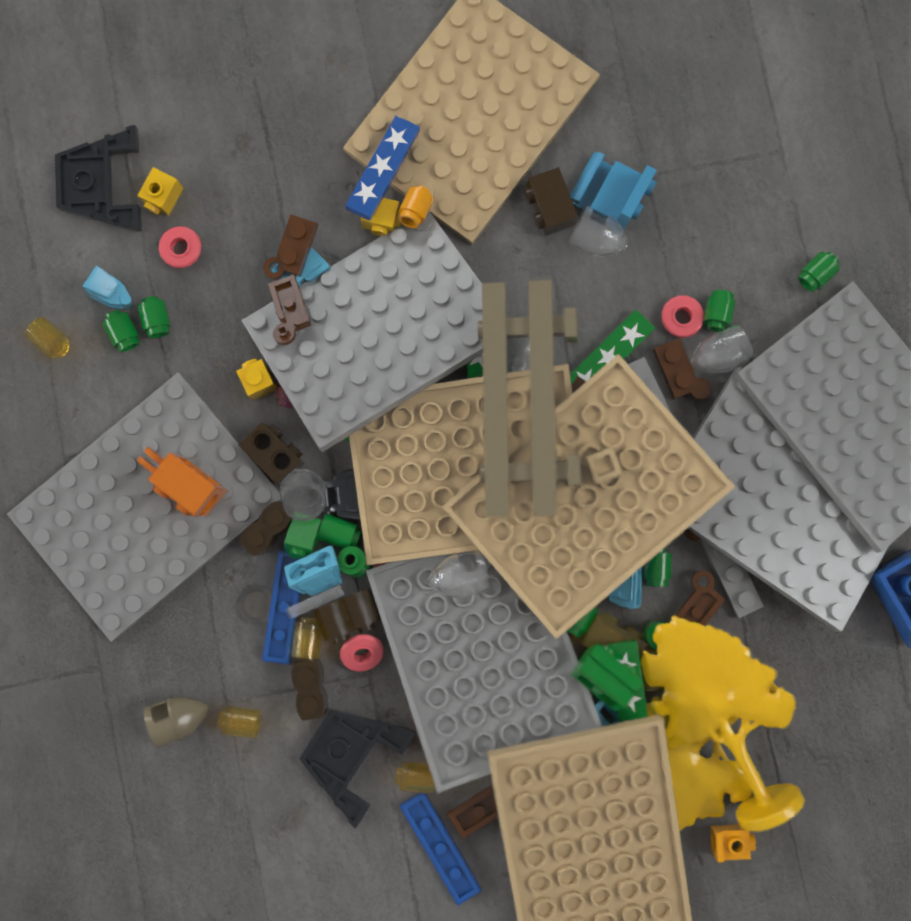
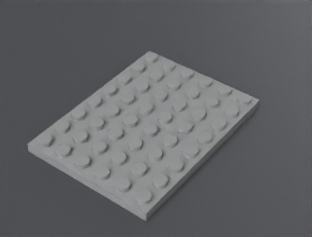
[241,211,483,452]
[734,281,911,553]
[687,366,889,632]
[7,372,285,642]
[366,550,602,793]

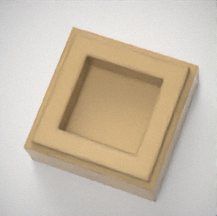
[585,447,623,485]

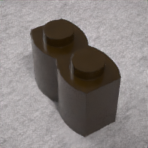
[239,501,294,556]
[313,588,381,644]
[291,657,328,721]

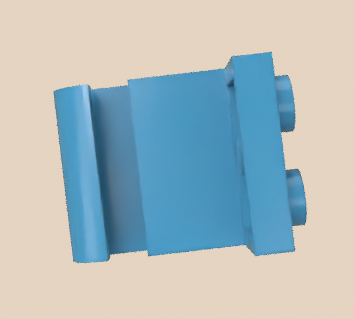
[570,152,657,231]

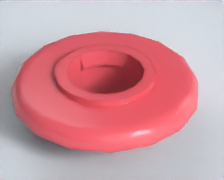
[158,226,202,269]
[661,295,704,338]
[340,634,384,672]

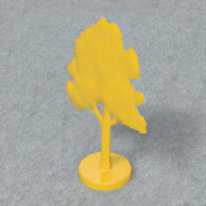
[640,616,805,832]
[646,682,797,831]

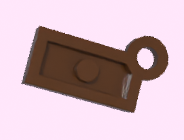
[263,214,319,280]
[669,570,725,626]

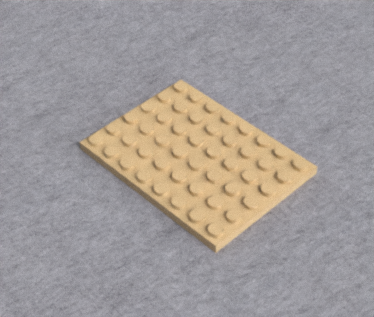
[343,0,600,245]
[442,354,735,639]
[349,364,572,565]
[487,715,692,921]

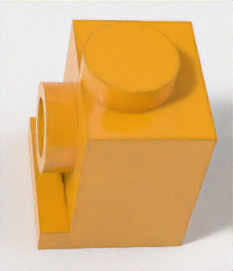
[710,824,756,862]

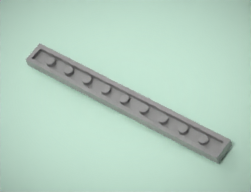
[628,357,764,618]

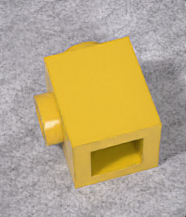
[137,167,184,216]
[361,198,402,236]
[236,359,278,400]

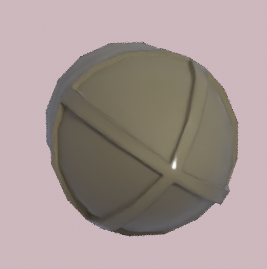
[144,696,208,748]

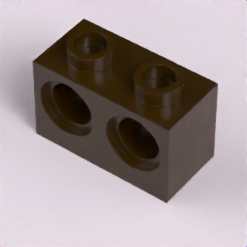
[238,422,305,486]

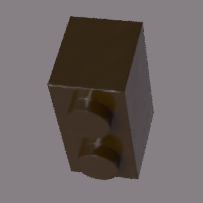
[524,167,578,236]

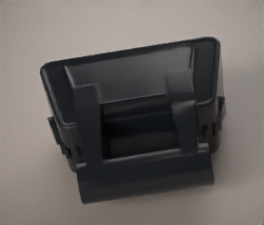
[318,468,361,520]

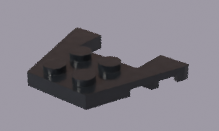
[55,125,142,231]
[299,709,416,829]

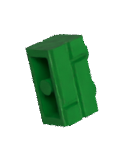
[570,643,643,712]

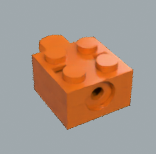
[137,446,228,517]

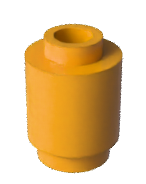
[398,185,434,229]

